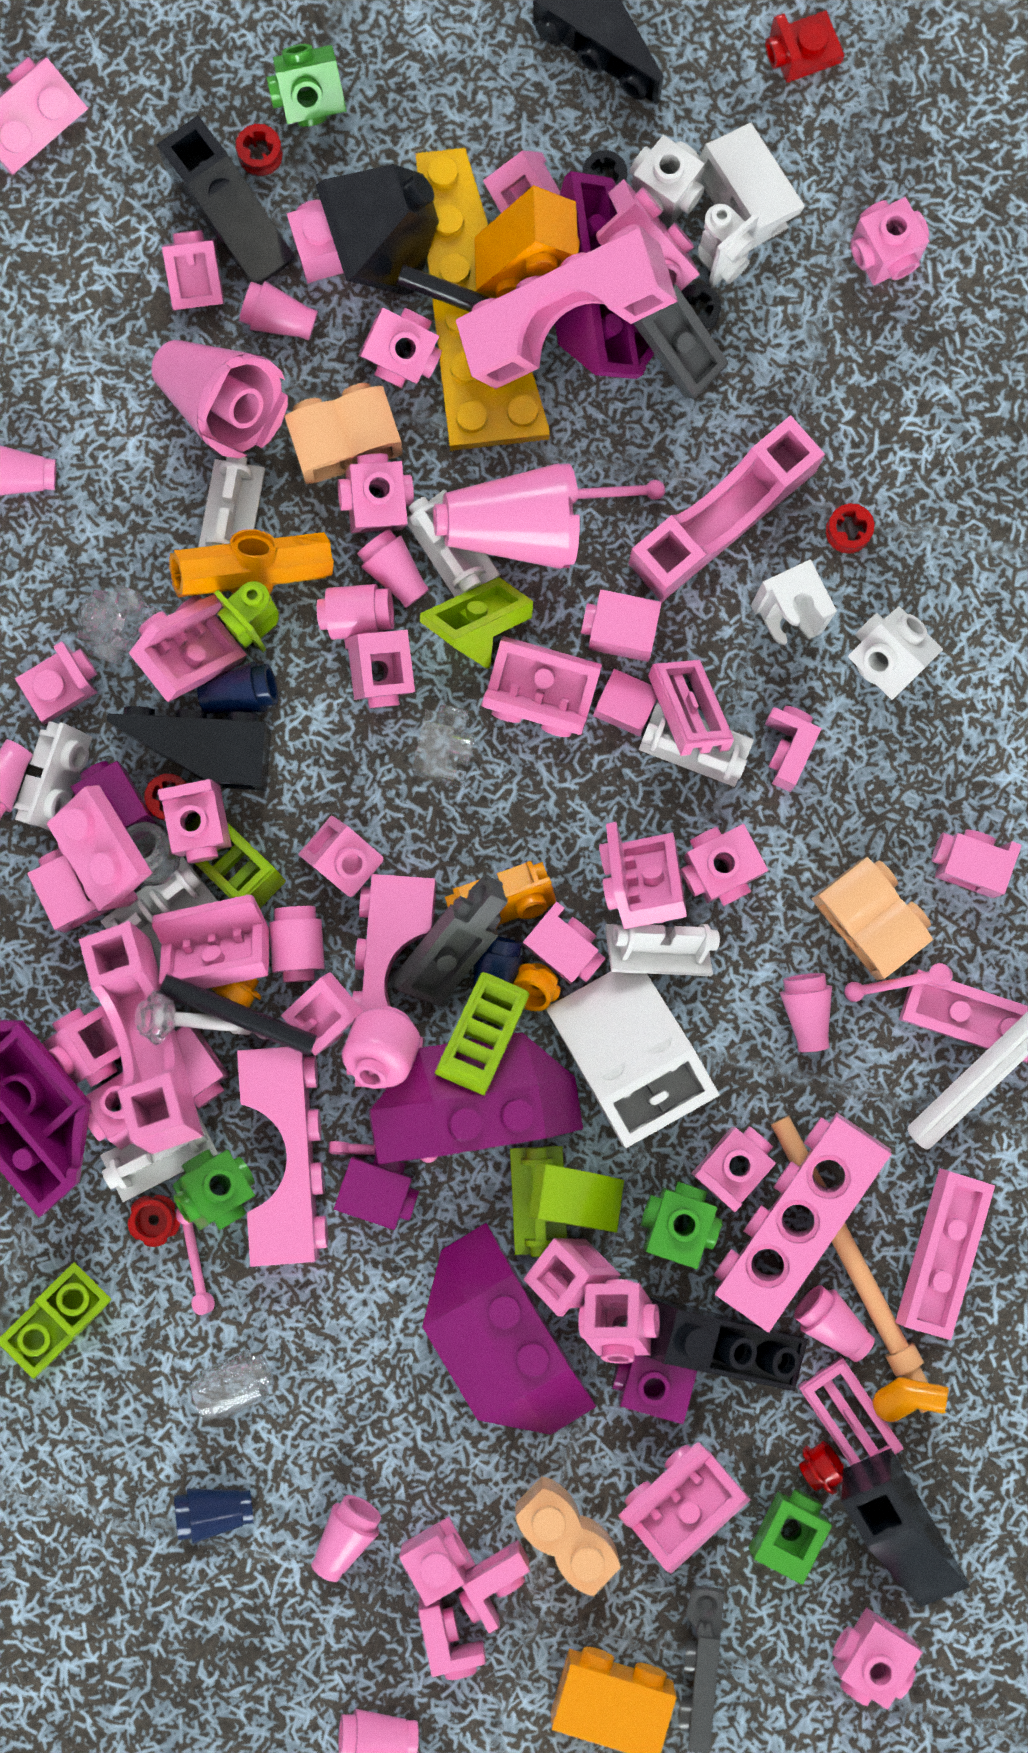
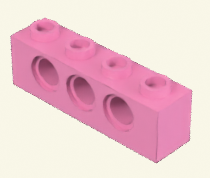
[714,1112,891,1333]

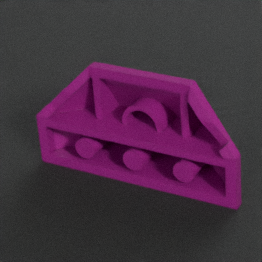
[555,171,654,379]
[0,1019,91,1218]
[369,1032,583,1164]
[422,1222,597,1435]

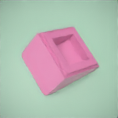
[593,669,657,737]

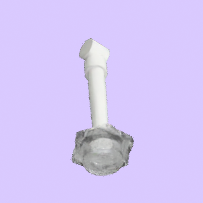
[135,990,267,1045]

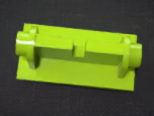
[214,581,279,653]
[510,1146,567,1257]

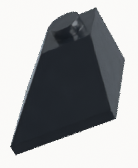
[316,164,439,295]

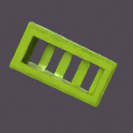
[186,814,286,908]
[435,972,529,1096]

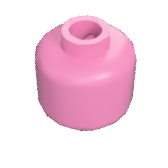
[342,1006,420,1089]

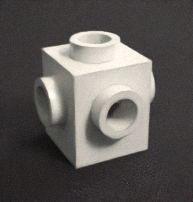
[629,135,705,227]
[847,606,943,700]

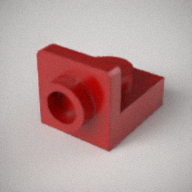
[765,10,845,83]

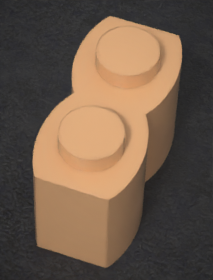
[284,383,403,484]
[812,857,933,980]
[515,1476,621,1596]

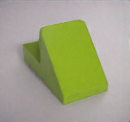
[420,577,533,669]

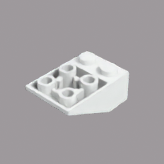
[546,971,720,1148]

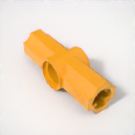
[169,529,334,597]

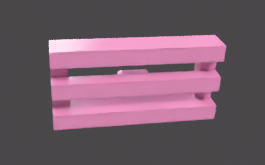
[648,660,734,756]
[798,1356,904,1466]

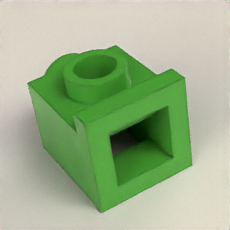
[748,1489,832,1585]

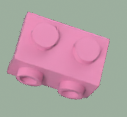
[0,57,88,175]
[596,179,700,291]
[129,592,247,702]
[481,636,603,737]
[46,785,152,911]
[599,822,687,929]
[152,895,269,989]
[619,1442,751,1574]

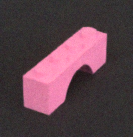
[456,227,678,389]
[628,415,825,602]
[347,874,437,1089]
[79,921,203,1154]
[237,1047,328,1267]

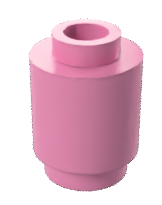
[317,584,395,640]
[269,906,325,983]

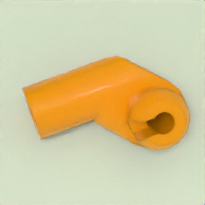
[872,1377,949,1422]

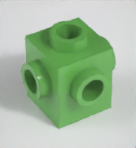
[267,44,347,127]
[172,1149,255,1231]
[641,1181,722,1270]

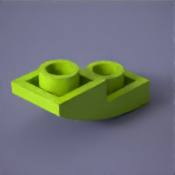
[528,1164,624,1233]
[0,1262,112,1380]

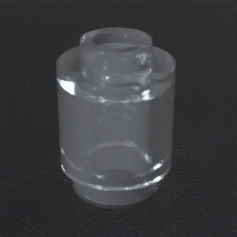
[126,822,180,886]
[189,1349,274,1422]

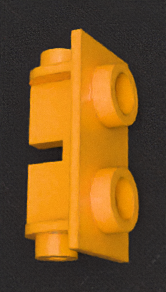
[444,860,556,928]

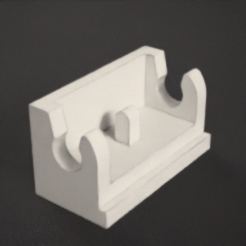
[700,122,805,250]
[751,559,837,645]

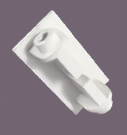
[698,204,759,288]
[198,457,265,547]
[407,490,501,597]
[639,702,754,787]
[13,721,92,831]
[605,924,720,976]
[100,1109,218,1202]

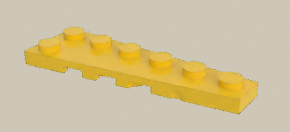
[415,148,550,451]

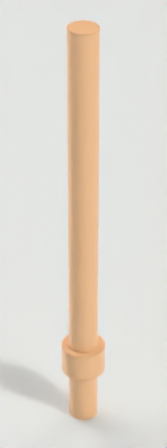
[771,1115,929,1413]

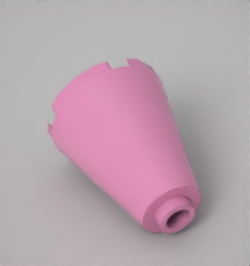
[151,340,288,459]
[433,463,580,569]

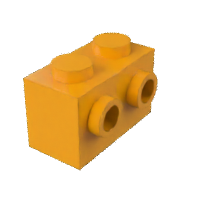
[474,185,580,298]
[551,1647,677,1753]

